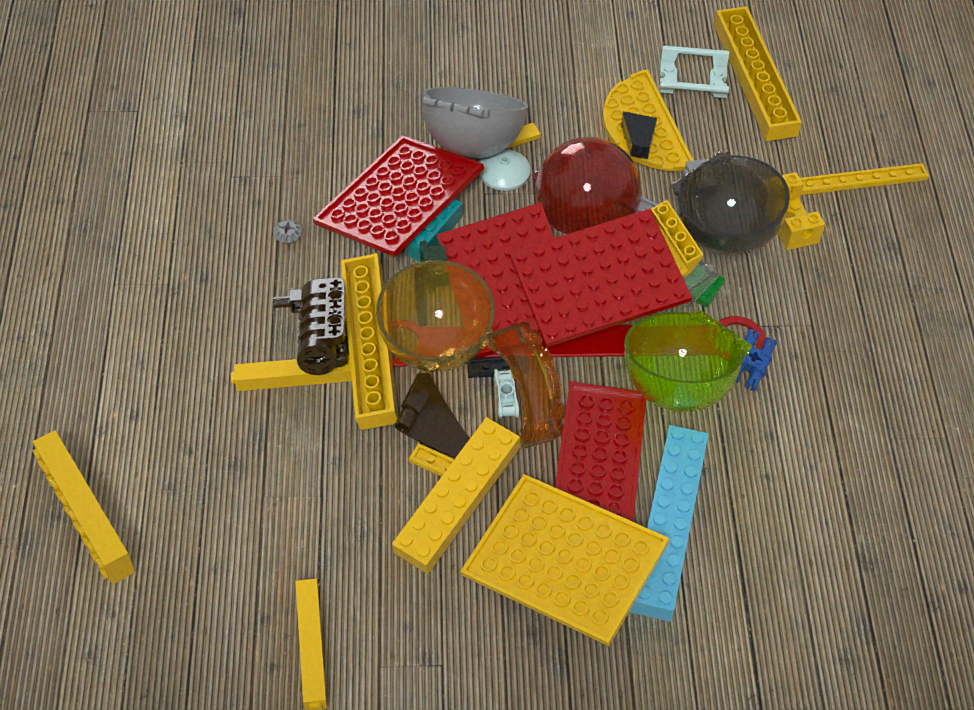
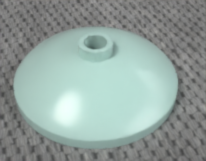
[479,149,530,191]

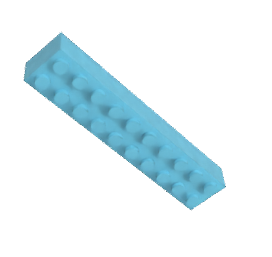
[630,425,709,622]

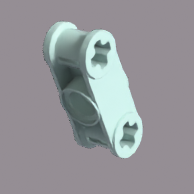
[494,368,519,419]

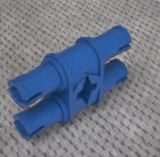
[727,329,777,391]

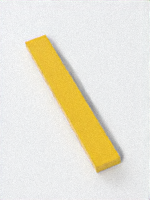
[800,163,929,195]

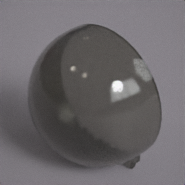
[671,151,790,256]

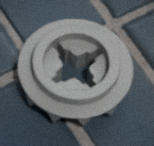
[273,219,302,243]

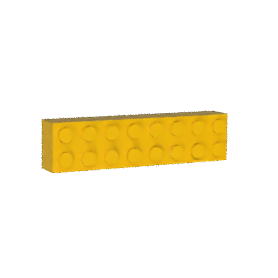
[392,417,521,574]
[32,430,135,585]

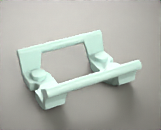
[659,45,729,98]

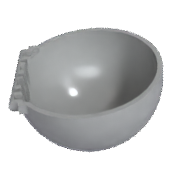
[422,87,528,159]

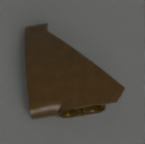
[394,372,470,458]

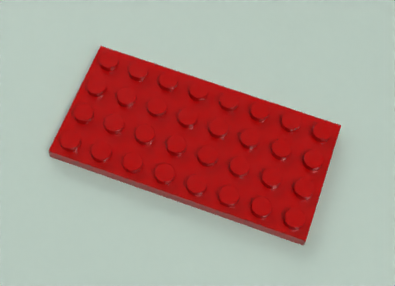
[555,381,647,522]

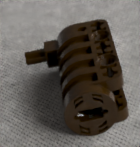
[273,278,348,375]

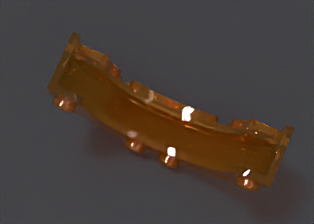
[487,322,565,448]

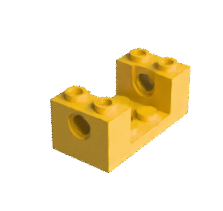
[759,172,825,250]

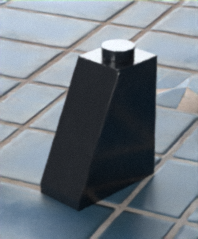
[621,111,657,159]

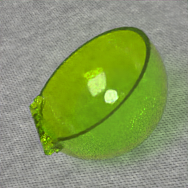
[624,311,752,412]

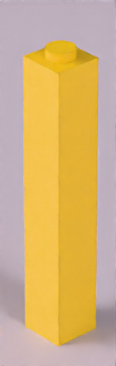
[231,355,352,391]
[295,578,327,710]

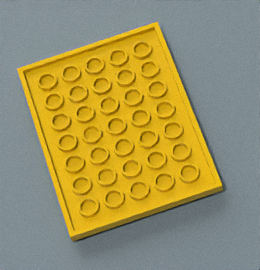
[460,474,670,646]

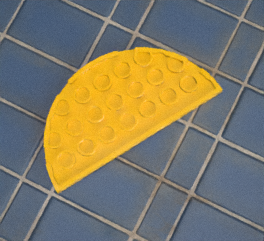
[603,69,694,171]

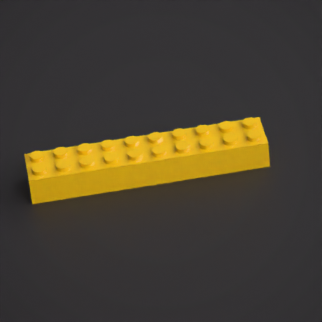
[714,6,802,141]
[341,253,399,430]

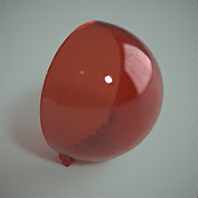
[532,137,641,234]

